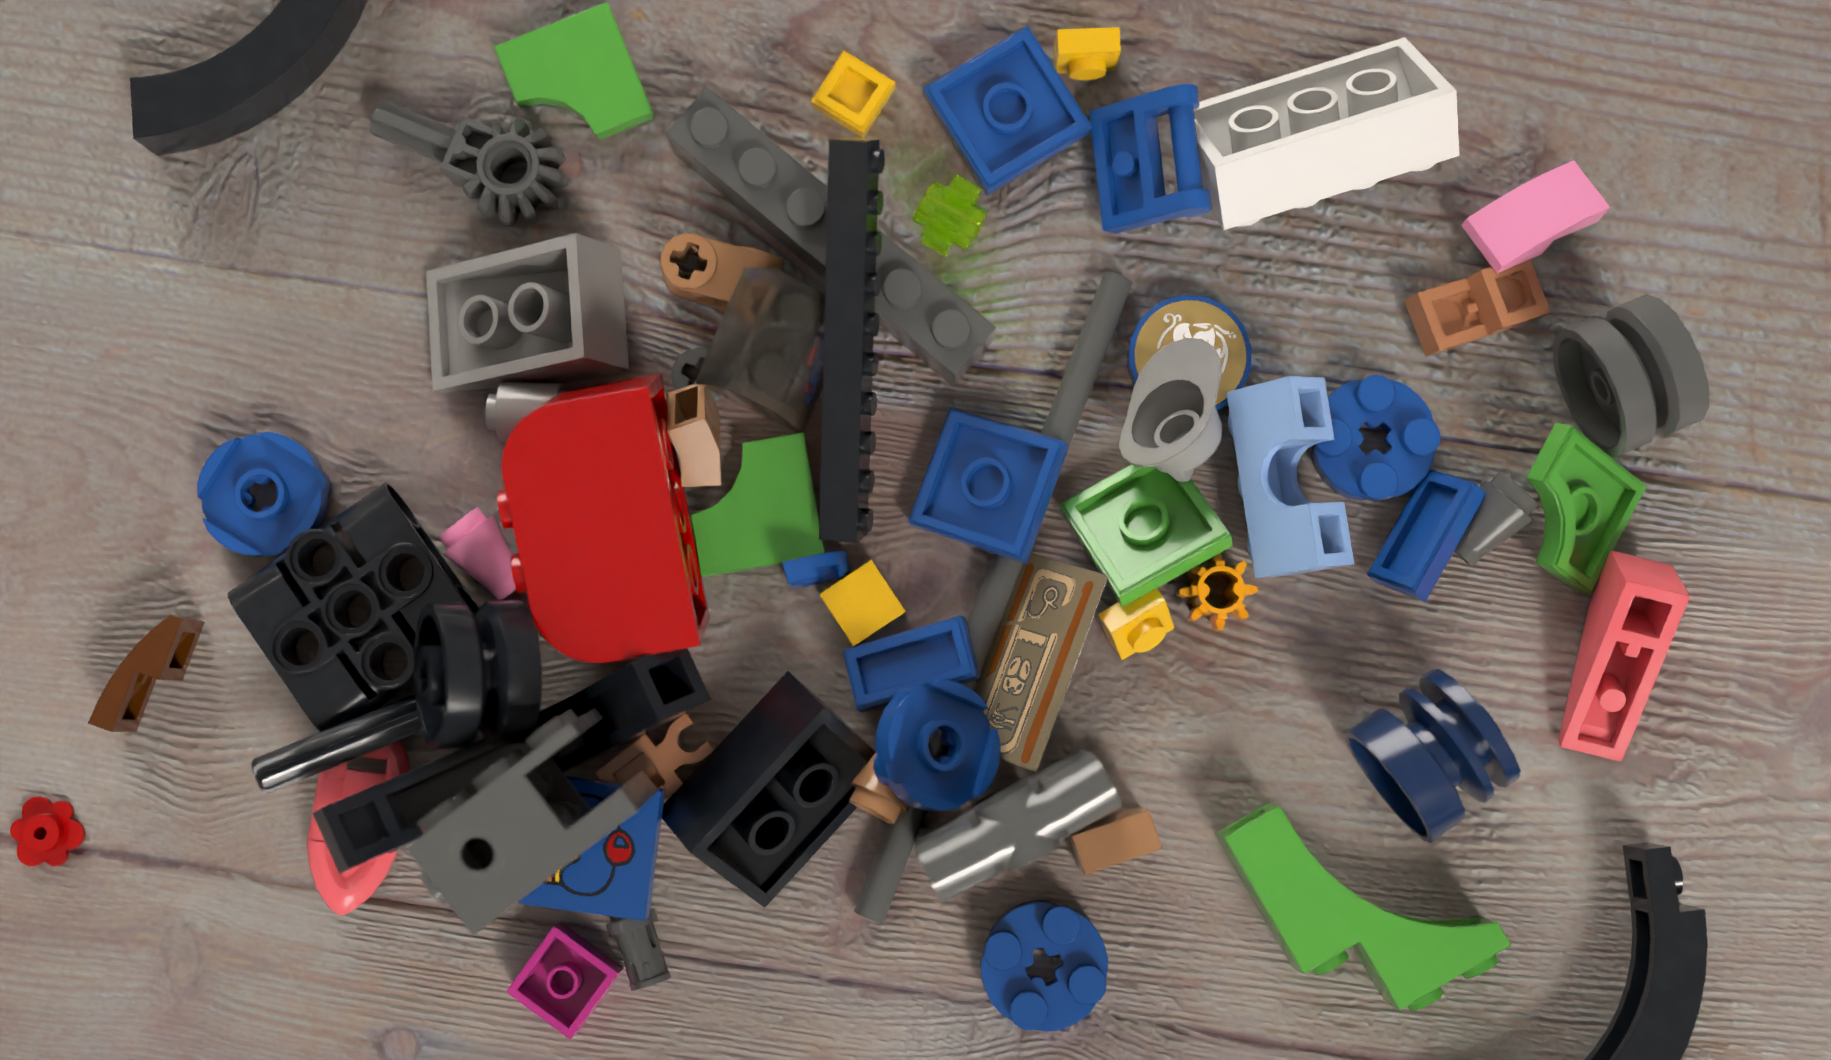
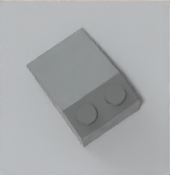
[426,233,629,393]

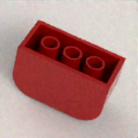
[497,374,710,663]

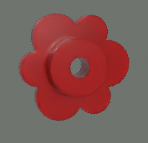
[10,796,86,866]

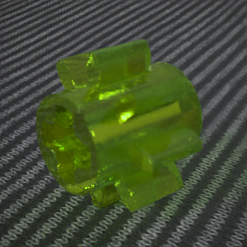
[912,174,989,257]

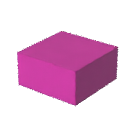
[506,922,624,1040]

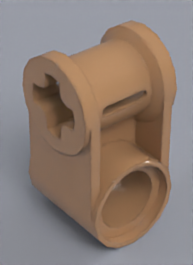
[660,233,785,323]

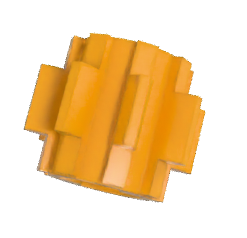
[1176,553,1258,631]

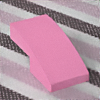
[1461,160,1610,273]

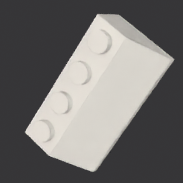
[1194,37,1459,230]

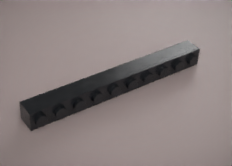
[819,138,885,543]

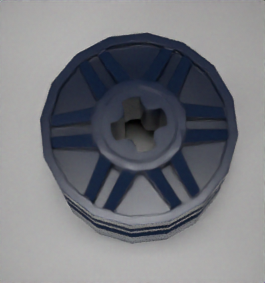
[1345,669,1521,843]

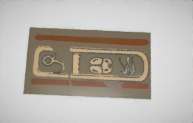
[974,553,1108,772]

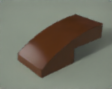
[88,615,205,732]

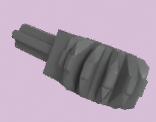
[370,102,568,227]

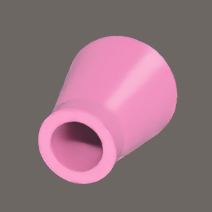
[438,507,516,601]

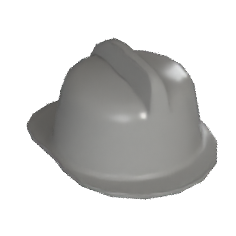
[1118,338,1222,482]

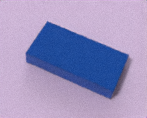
[1367,469,1486,602]
[843,615,981,713]

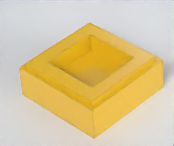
[811,50,896,138]
[819,560,906,646]

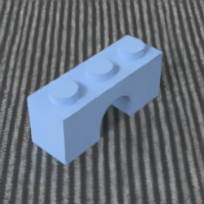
[1226,376,1354,578]

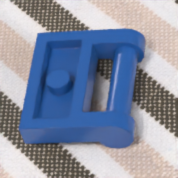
[1089,84,1212,234]

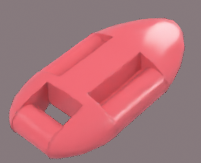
[307,740,410,915]

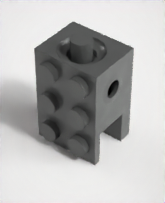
[406,708,658,936]

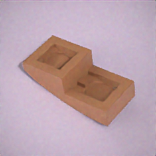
[1404,260,1551,357]

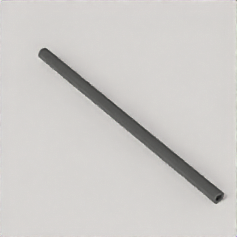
[854,272,1133,923]

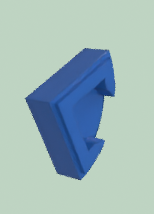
[782,551,852,590]

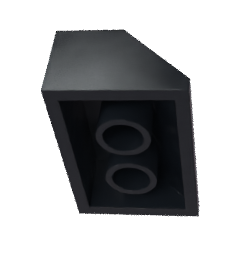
[662,671,876,908]

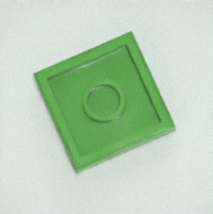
[1059,464,1233,607]

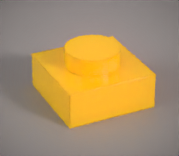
[1053,27,1121,80]
[1098,588,1174,661]

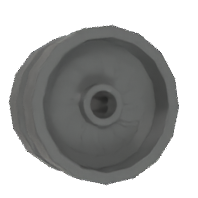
[1552,294,1709,458]

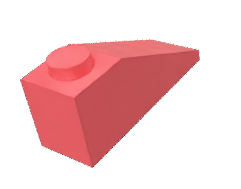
[1558,550,1690,762]

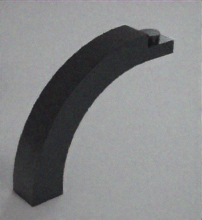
[130,0,368,156]
[313,648,711,874]
[1584,842,1708,1060]

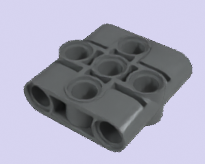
[914,750,1122,903]

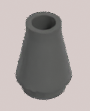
[1454,472,1538,567]

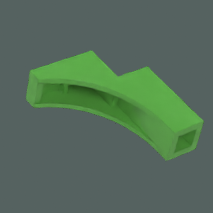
[1215,803,1511,1011]

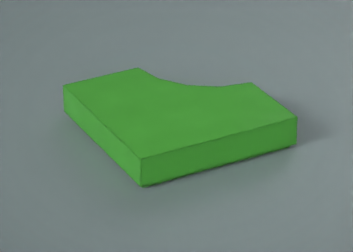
[494,1,655,140]
[1526,423,1647,595]
[691,432,825,578]

